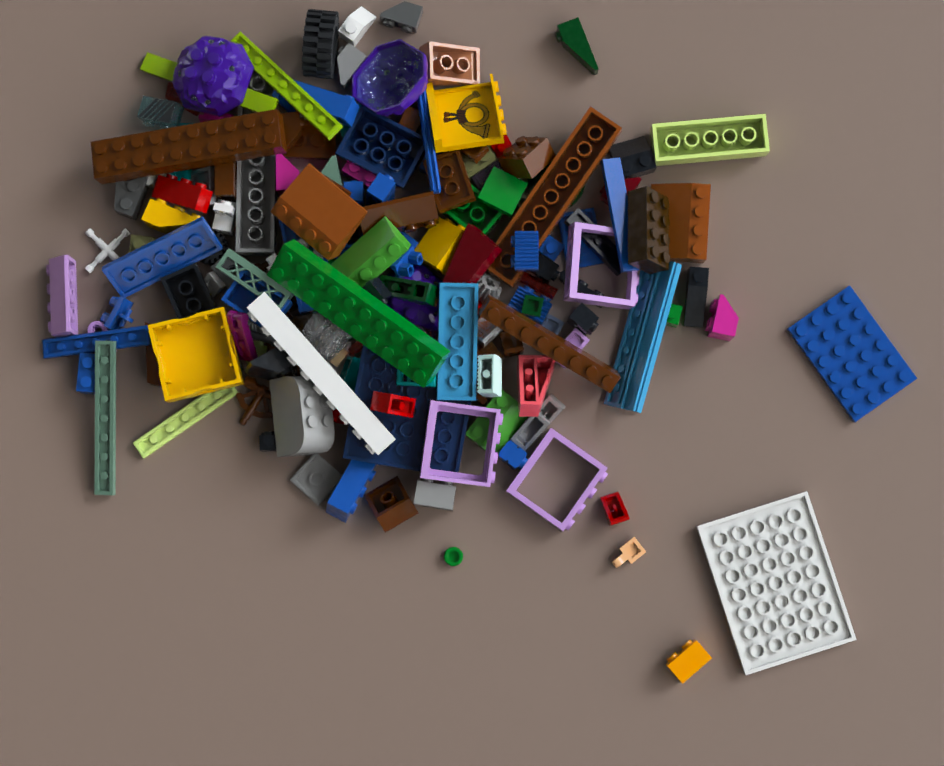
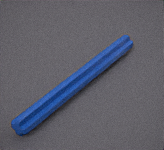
[417,90,441,194]

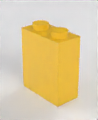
[415,217,465,275]

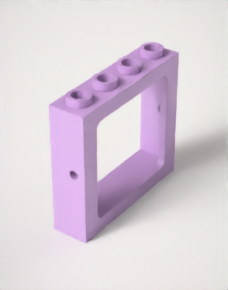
[420,400,503,487]

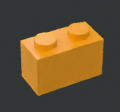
[665,639,712,684]

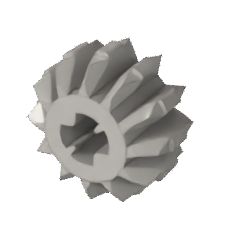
[477,273,502,304]

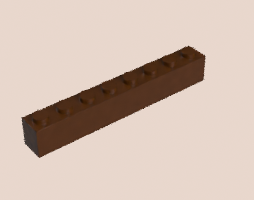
[478,294,621,393]

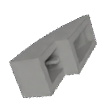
[511,394,566,451]

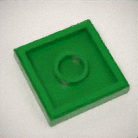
[477,166,528,217]

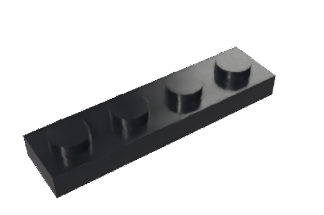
[564,208,621,276]

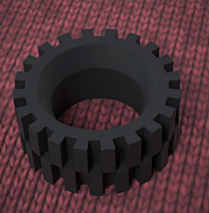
[302,9,339,79]

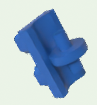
[390,245,423,278]
[100,296,134,330]

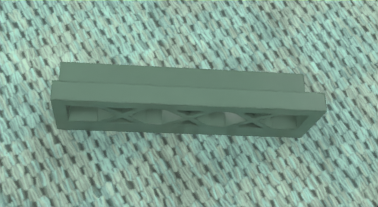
[216,248,294,309]

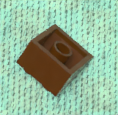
[364,476,418,533]

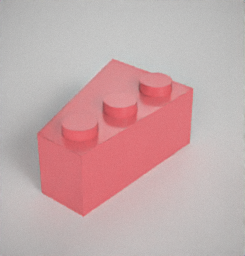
[517,355,556,417]

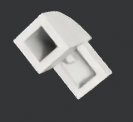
[212,199,236,236]

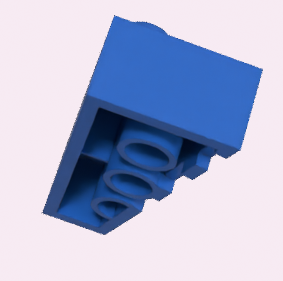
[272,80,360,127]
[326,460,379,523]

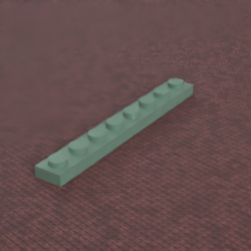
[94,340,116,495]

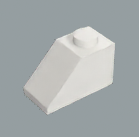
[338,6,377,47]

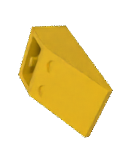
[141,198,201,234]

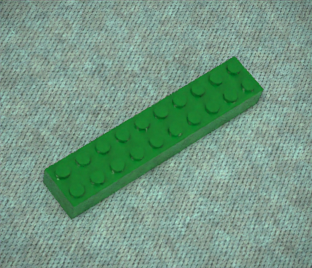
[267,239,450,388]

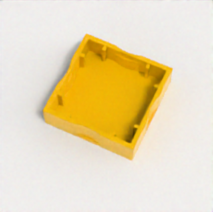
[147,307,244,403]

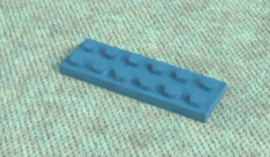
[437,283,479,401]

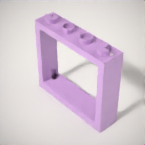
[563,222,639,310]
[506,428,608,532]

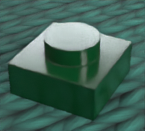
[521,294,544,318]

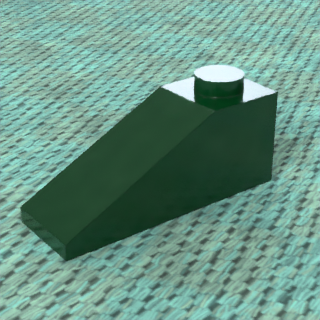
[555,17,599,75]
[380,275,439,307]

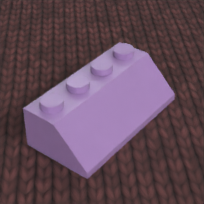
[46,255,78,337]

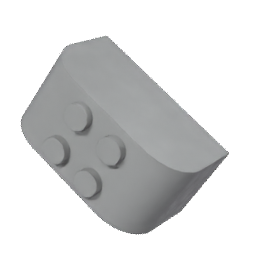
[269,376,335,457]

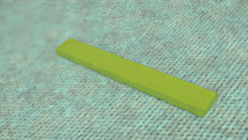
[231,31,343,141]
[140,52,279,113]

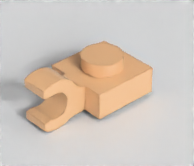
[611,537,646,568]

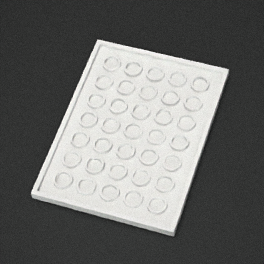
[696,491,857,675]

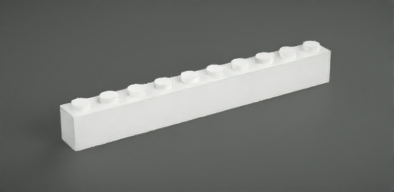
[247,292,396,455]

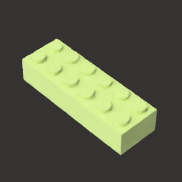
[650,114,770,166]

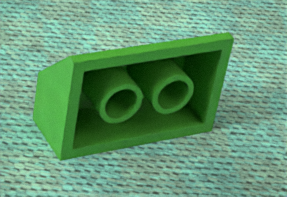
[465,390,528,454]

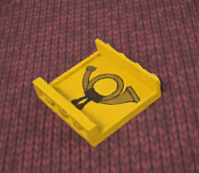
[426,74,507,153]

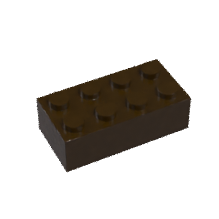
[628,186,670,274]

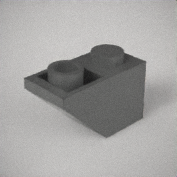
[380,1,423,33]

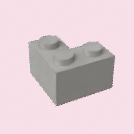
[414,478,456,511]

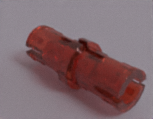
[519,271,558,300]

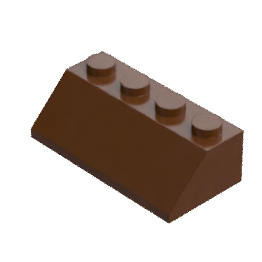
[360,191,439,235]

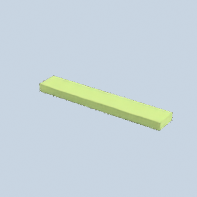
[133,387,239,459]

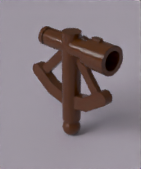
[236,375,273,426]

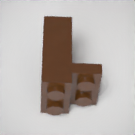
[215,161,237,202]

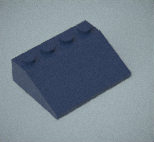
[335,105,425,189]

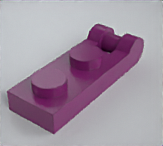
[227,310,258,362]

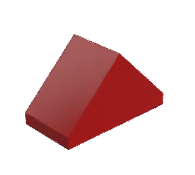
[600,492,630,526]

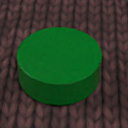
[444,547,463,566]

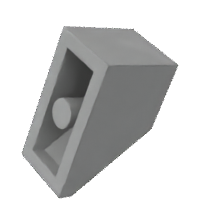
[337,42,367,90]

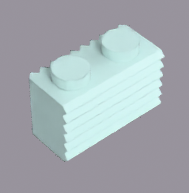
[477,354,502,398]

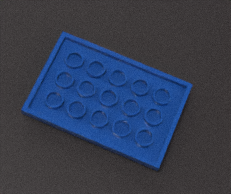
[787,285,917,423]

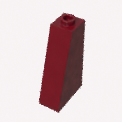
[442,224,502,283]

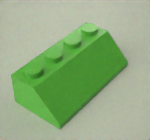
[330,216,411,287]

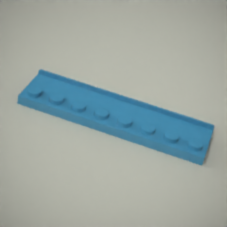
[604,261,682,413]

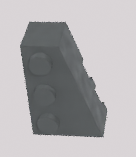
[114,177,149,220]

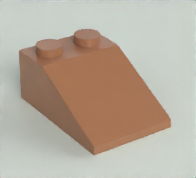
[419,41,480,86]

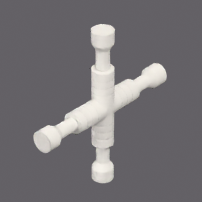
[85,228,131,273]

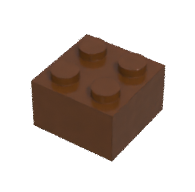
[498,136,556,179]

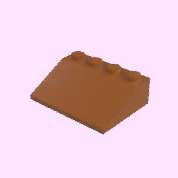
[271,163,368,260]
[651,183,711,264]

